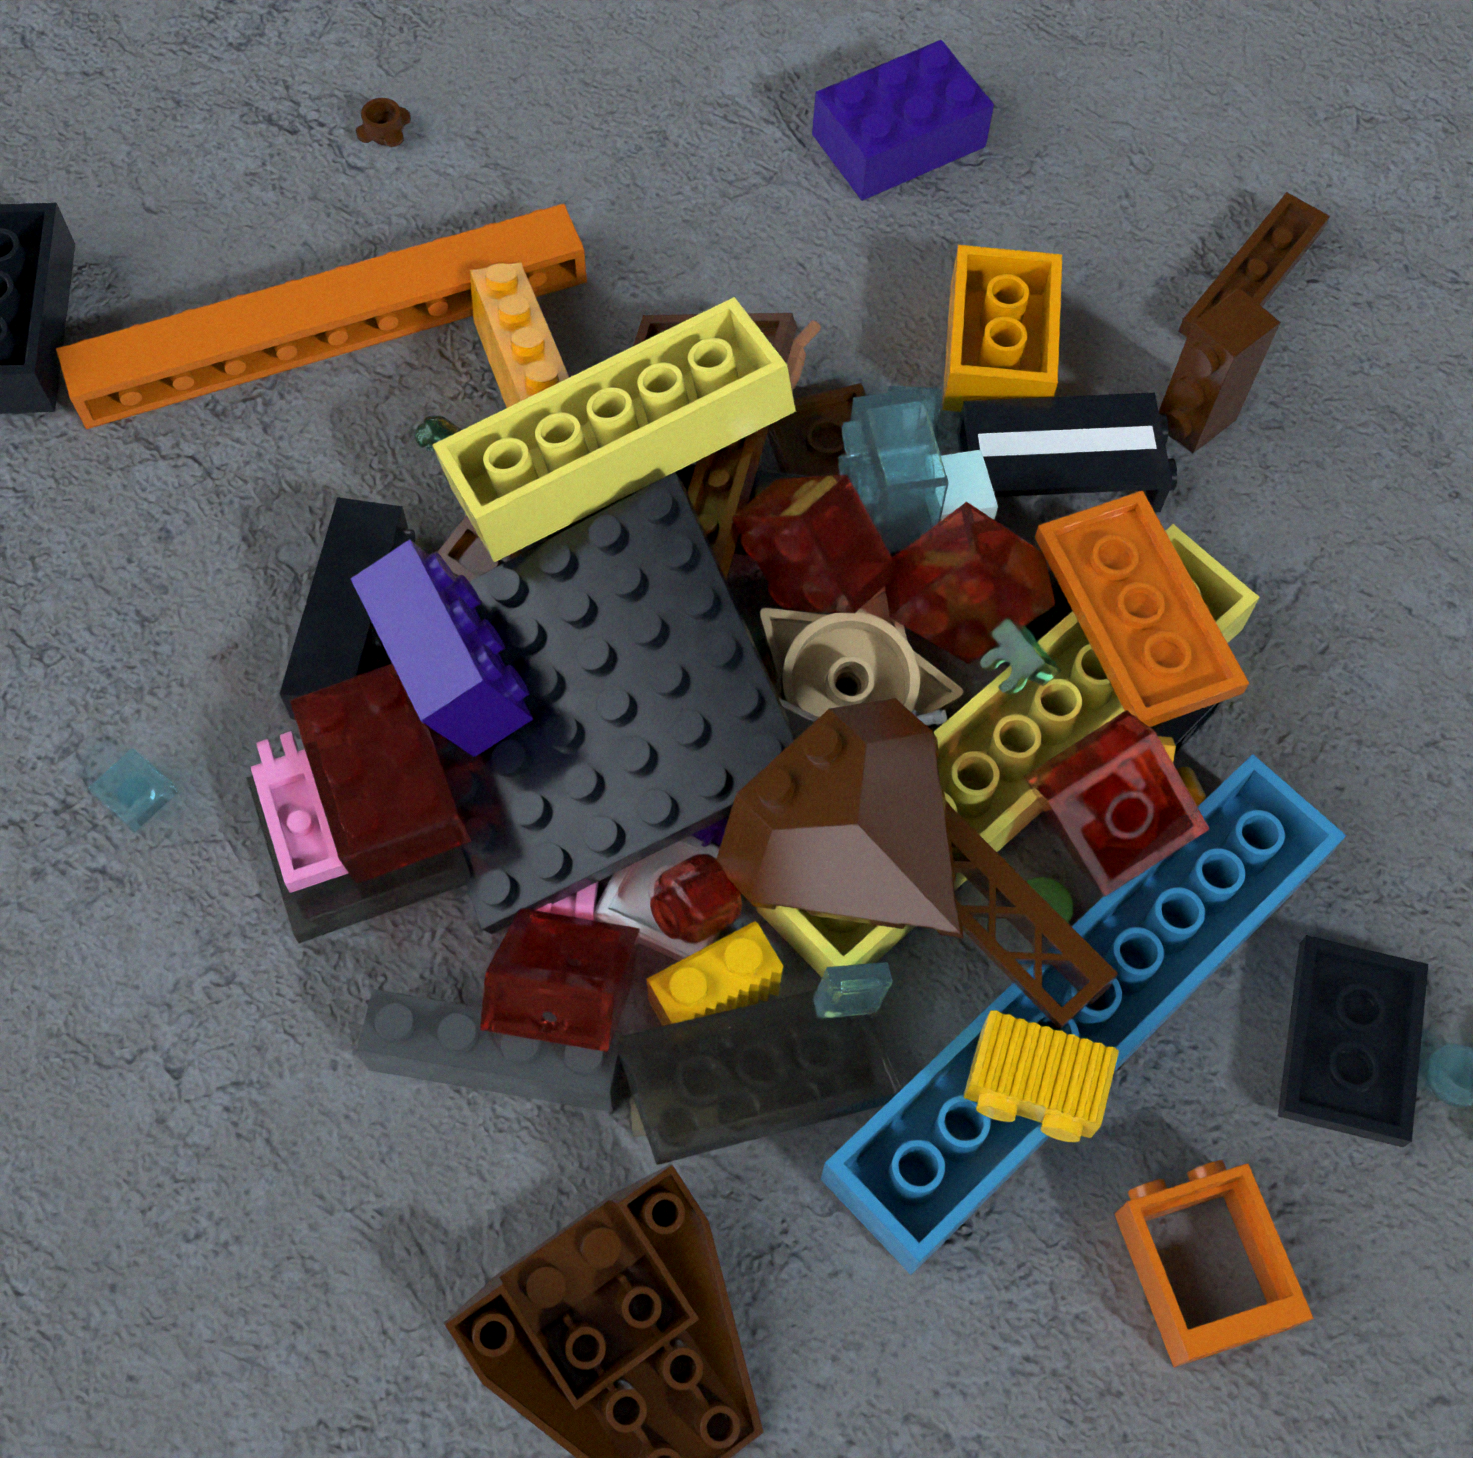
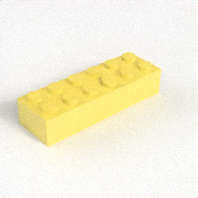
[432,297,796,562]

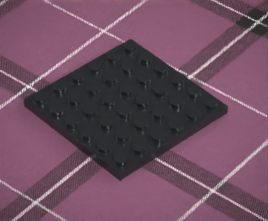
[385,472,796,934]

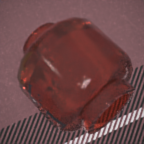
[650,854,742,944]

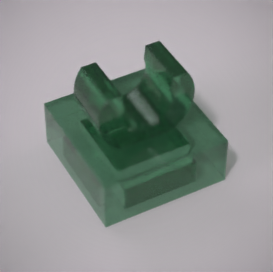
[980,618,1061,695]

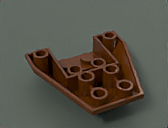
[444,1164,764,1458]

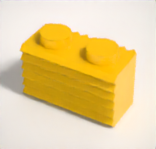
[646,921,783,1048]
[963,1010,1119,1142]

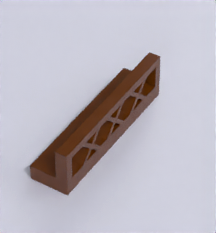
[946,802,1118,1030]

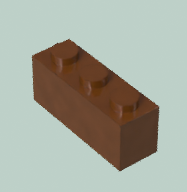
[1159,288,1281,453]

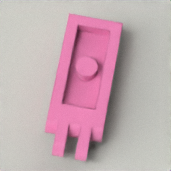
[251,731,349,893]

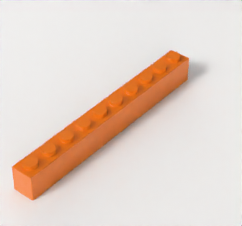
[56,204,587,429]

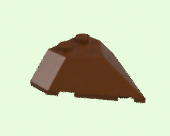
[715,698,964,938]

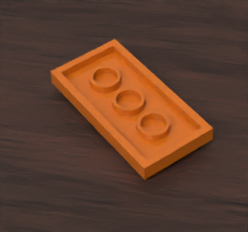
[1035,490,1249,732]

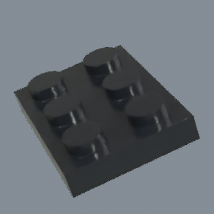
[1278,935,1429,1147]

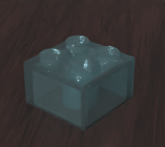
[839,387,949,556]

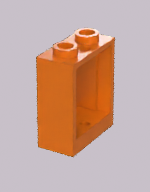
[1114,1160,1314,1368]

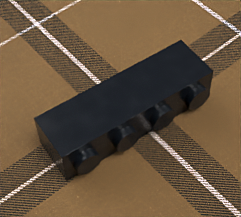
[279,497,415,729]

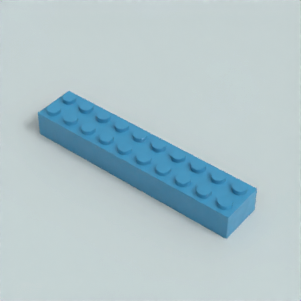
[820,754,1347,1275]

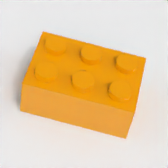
[942,245,1062,412]

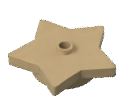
[759,579,963,717]

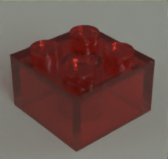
[732,474,900,614]
[882,502,1055,665]
[1024,710,1209,897]

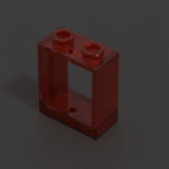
[480,908,640,1052]

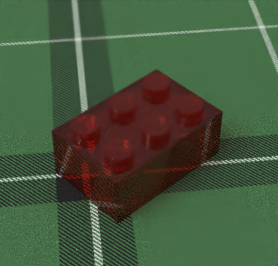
[290,664,471,884]

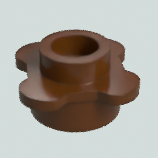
[356,98,411,147]

